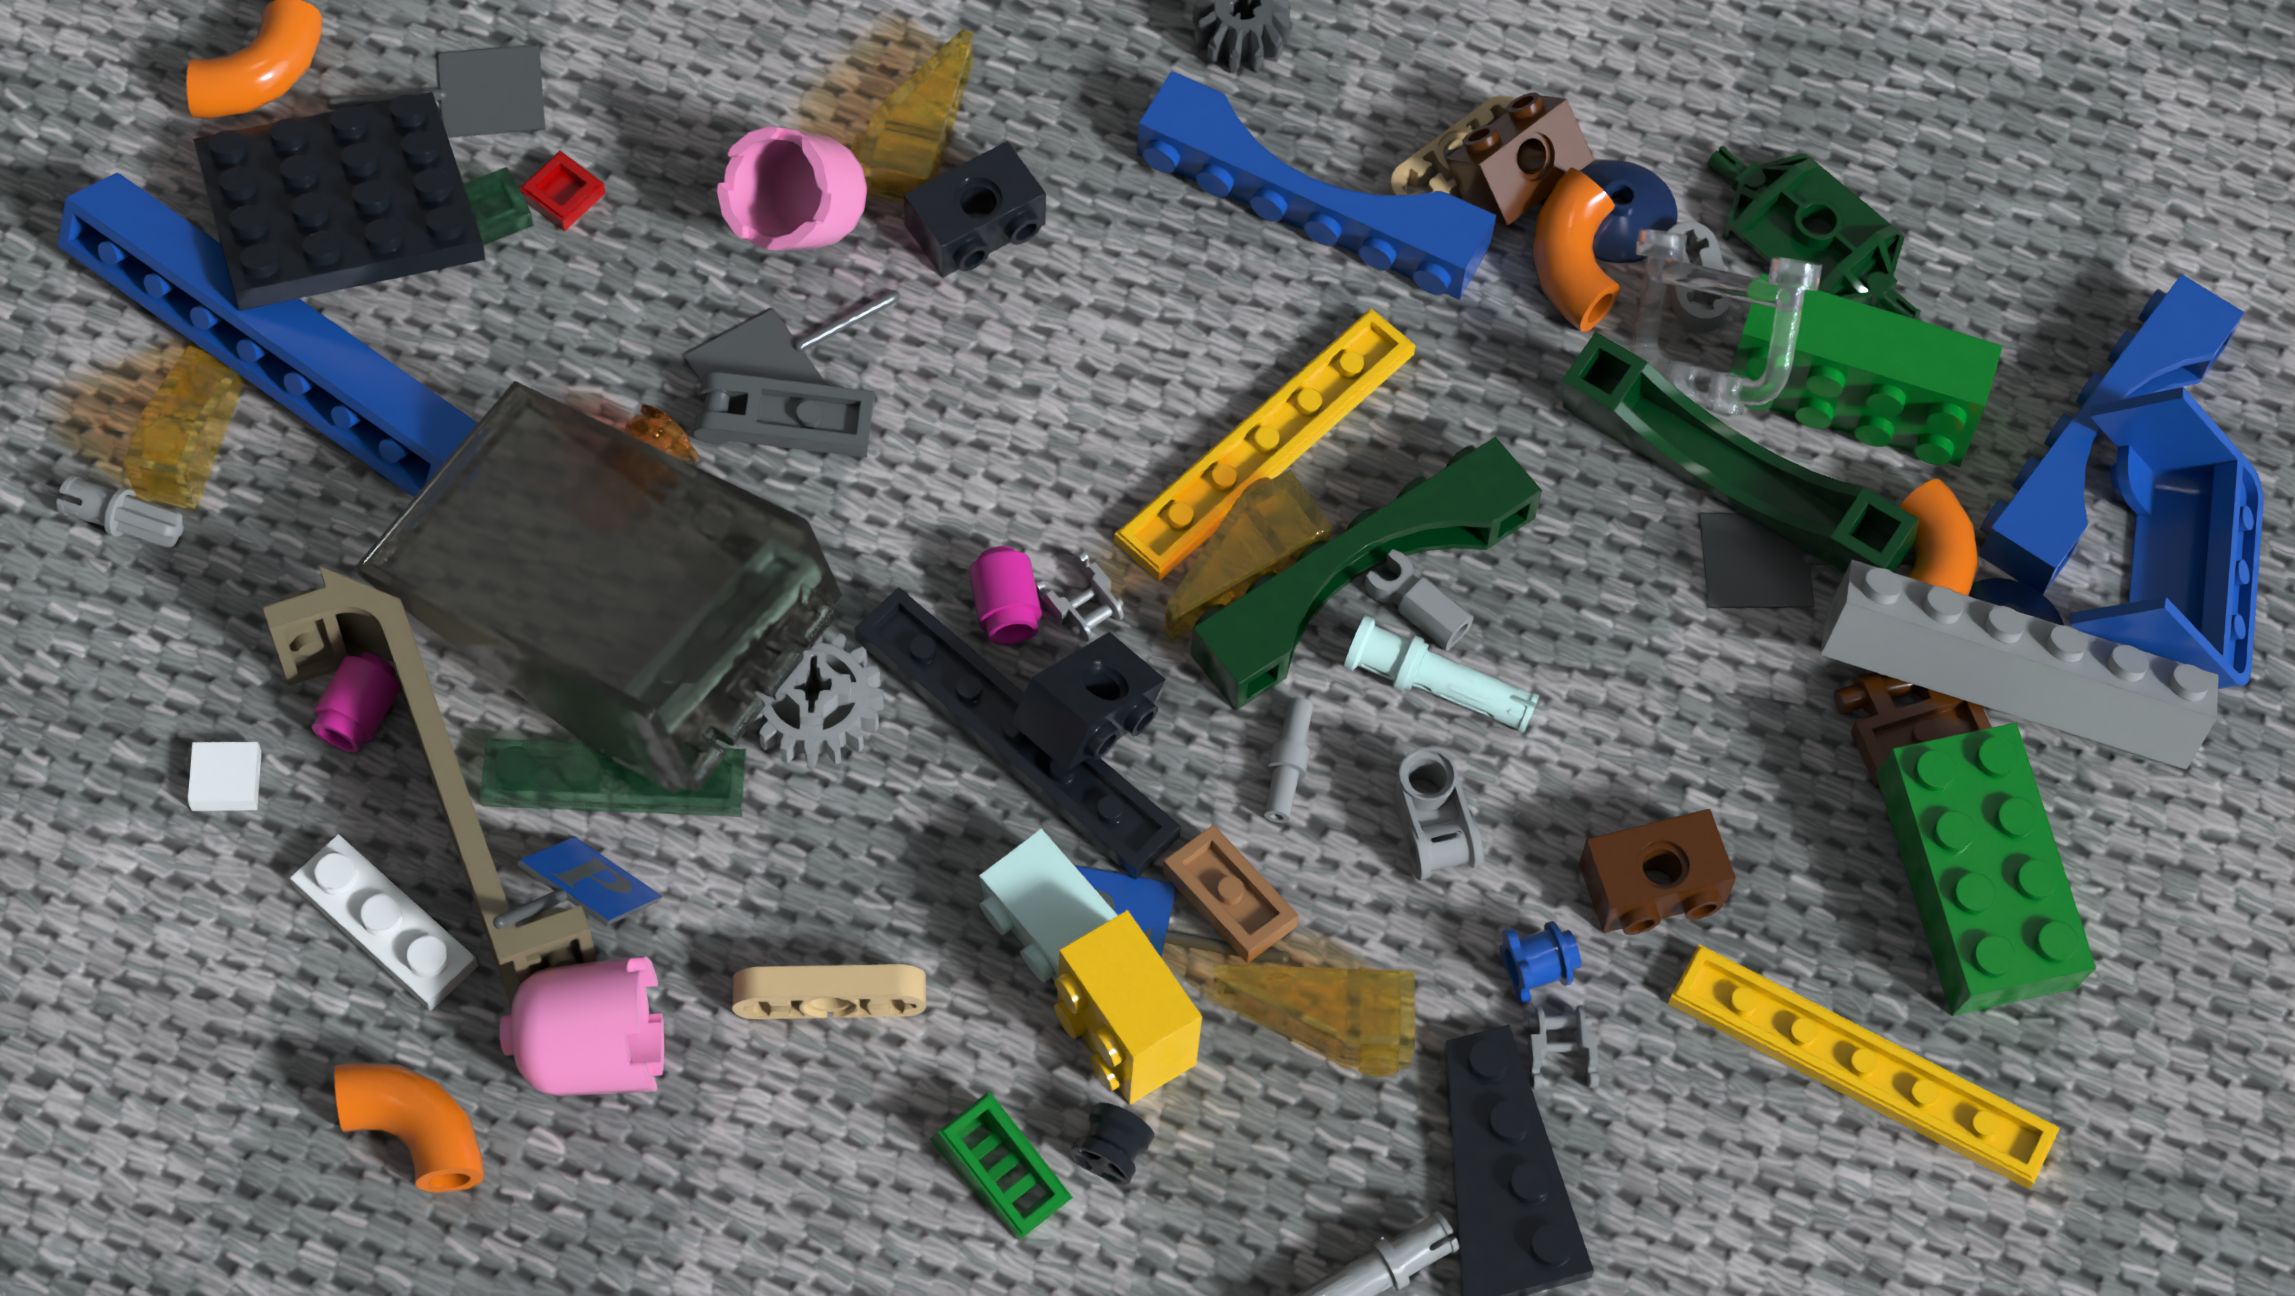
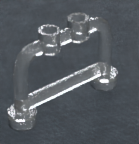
[1634,228,1822,415]

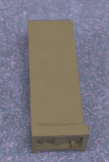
[262,565,597,1008]

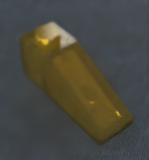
[851,29,973,203]
[123,341,246,511]
[1164,470,1332,642]
[1211,964,1415,1077]

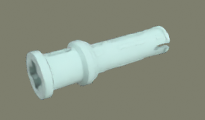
[1344,615,1540,733]

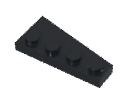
[1444,1025,1594,1296]

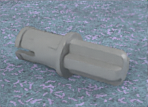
[57,475,185,548]

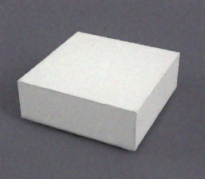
[188,742,262,811]

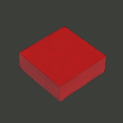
[518,151,606,232]

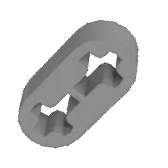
[1661,222,1731,333]

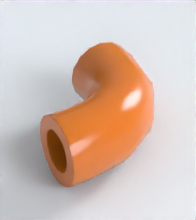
[186,0,323,119]
[1532,168,1620,333]
[1899,478,1979,596]
[334,1062,484,1193]

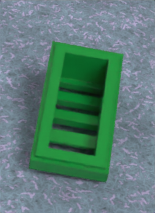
[930,1091,1073,1241]

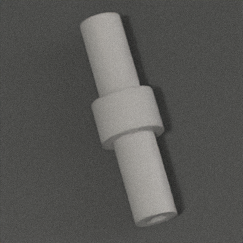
[1264,697,1314,823]

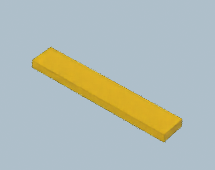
[1114,308,1416,582]
[1668,944,2060,1189]

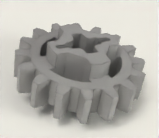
[743,629,884,768]

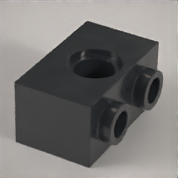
[904,141,1046,278]
[1011,632,1166,771]

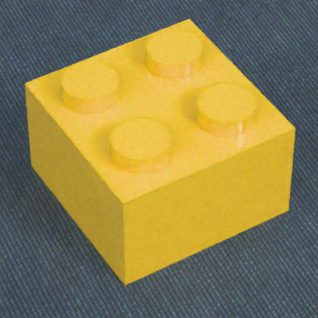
[1054,910,1202,1105]

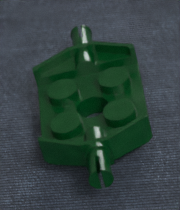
[1707,146,1921,320]

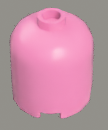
[717,126,867,251]
[500,956,664,1096]

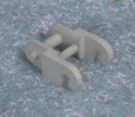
[1035,551,1124,642]
[1528,1005,1599,1090]

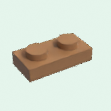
[1163,824,1299,964]

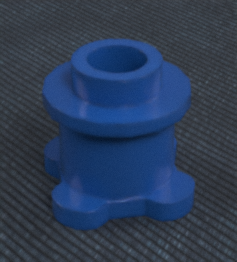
[1499,921,1581,1004]

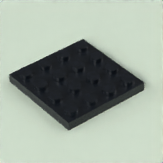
[193,92,486,311]

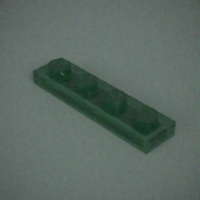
[480,738,747,817]

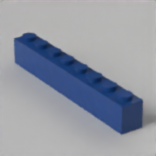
[57,172,491,509]

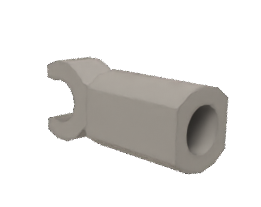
[1364,549,1474,651]

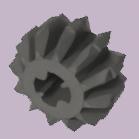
[1192,0,1293,74]

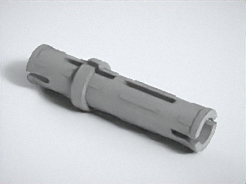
[1292,1211,1459,1296]

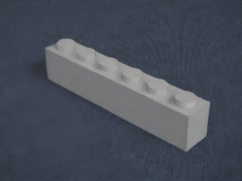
[1821,560,2218,770]

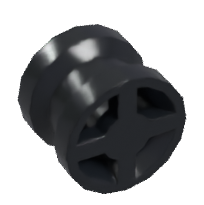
[1070,1102,1154,1185]

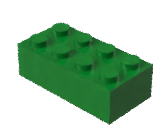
[1723,273,2003,467]
[1875,722,2096,1016]

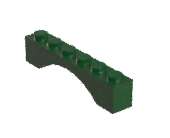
[1561,331,1919,573]
[1190,436,1542,711]

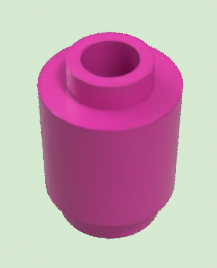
[968,546,1042,645]
[312,653,401,753]

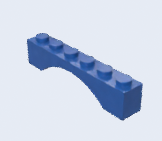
[1137,71,1496,300]
[1979,274,2245,595]

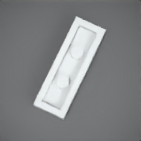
[290,834,478,1011]

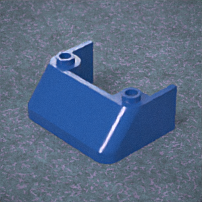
[2070,387,2264,689]

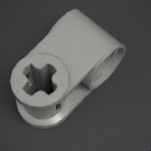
[1393,747,1484,881]

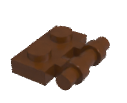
[1834,672,1992,787]

